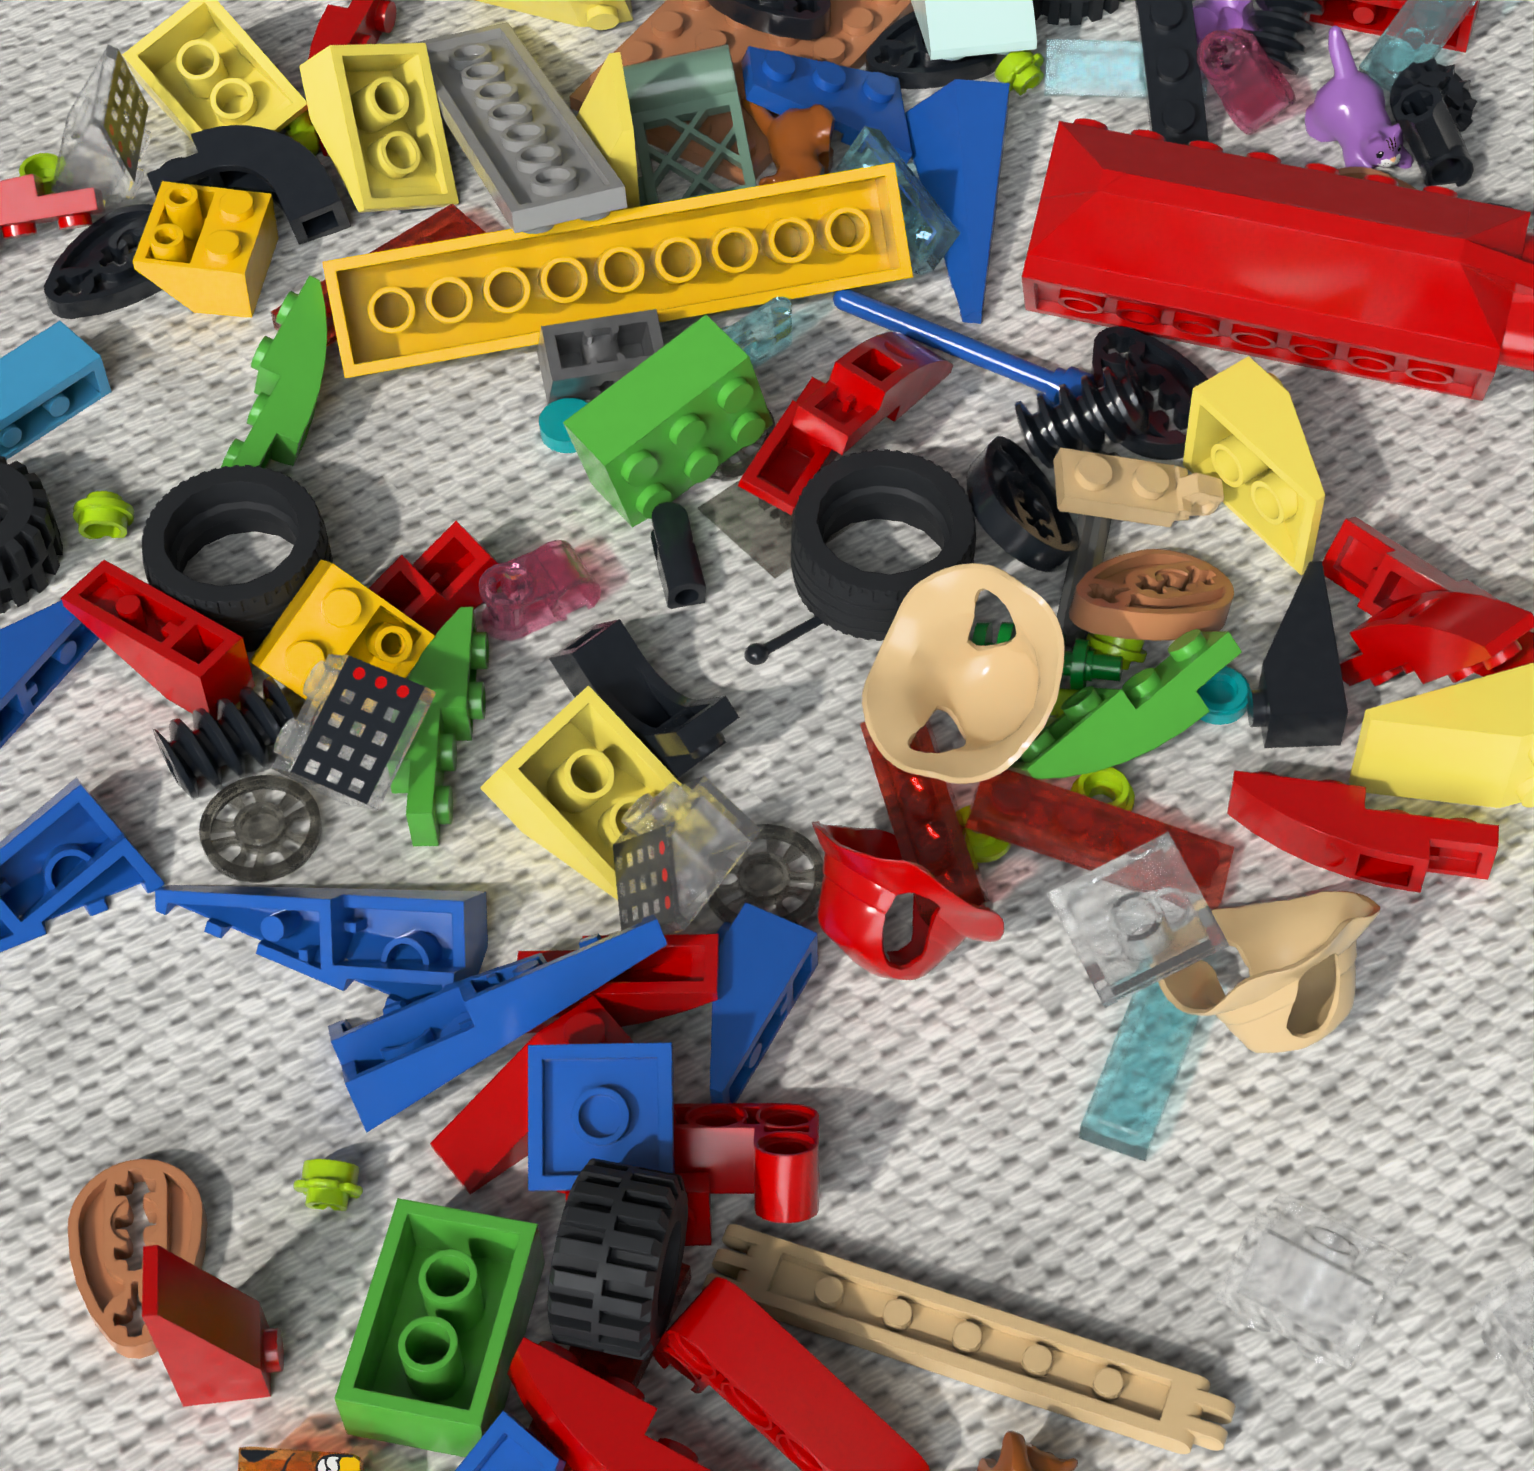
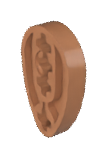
[1069,549,1234,641]
[68,1159,208,1359]

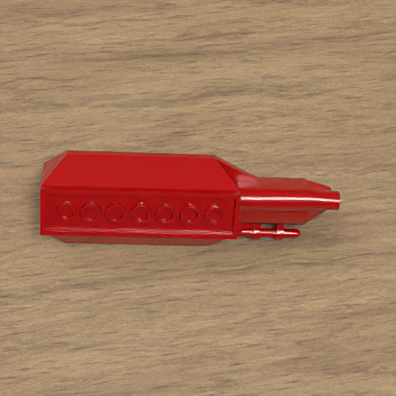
[1021,118,1534,401]

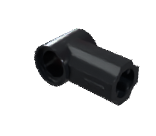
[1392,83,1474,187]

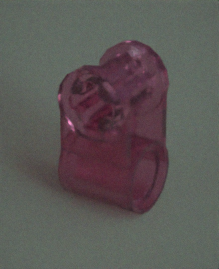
[1197,28,1296,135]
[479,540,601,641]

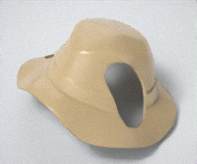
[862,563,1064,784]
[1156,891,1381,1053]

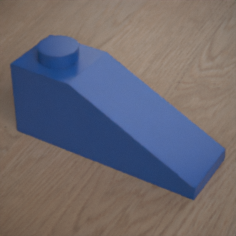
[0,600,100,748]
[710,902,818,1103]

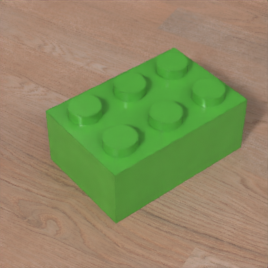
[563,315,773,528]
[334,1198,545,1457]

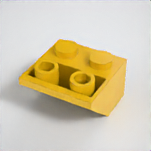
[133,181,279,318]
[249,560,435,737]

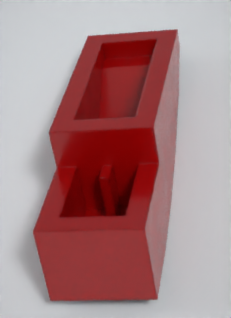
[738,377,838,515]
[368,521,512,636]
[517,934,719,1033]

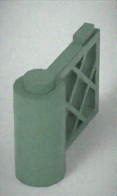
[623,44,757,206]

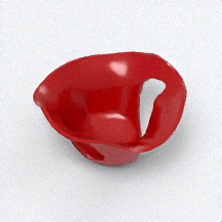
[812,821,1004,980]

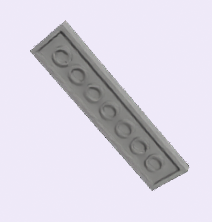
[414,22,628,234]

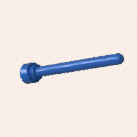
[833,289,1094,405]

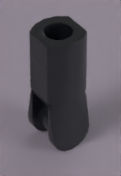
[651,502,706,609]

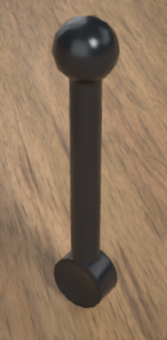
[744,616,823,665]

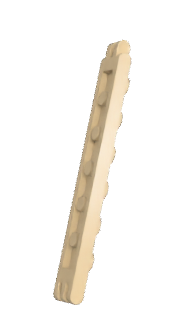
[701,1224,1236,1454]

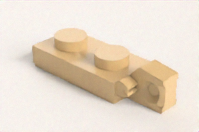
[1053,448,1224,527]

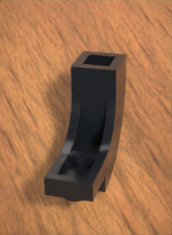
[146,125,351,245]
[549,619,740,778]

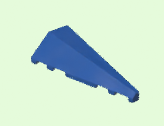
[905,79,1010,324]
[0,777,165,952]
[155,885,488,1006]
[328,914,667,1133]

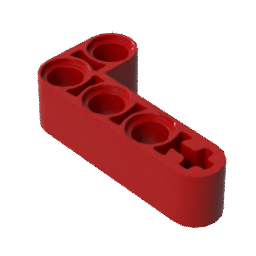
[556,1103,820,1223]
[652,1277,931,1471]

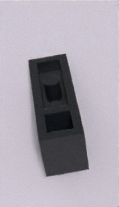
[1247,561,1348,748]

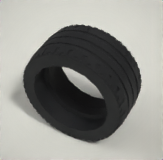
[791,449,976,641]
[142,465,333,652]

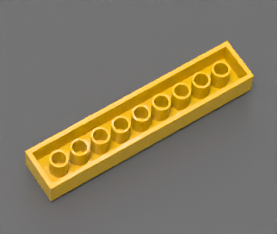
[322,162,913,378]

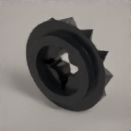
[1390,58,1477,132]

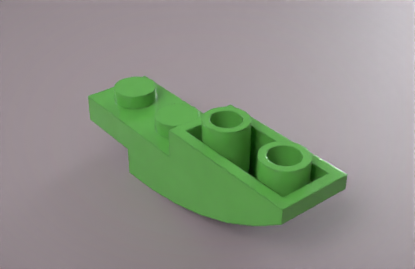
[221,275,327,469]
[386,607,489,846]
[1004,629,1242,779]

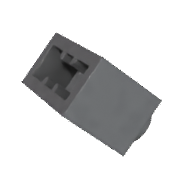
[537,309,664,404]

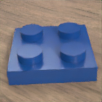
[528,1042,675,1192]

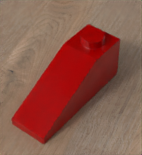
[61,559,255,720]
[430,996,634,1195]
[142,1245,284,1407]

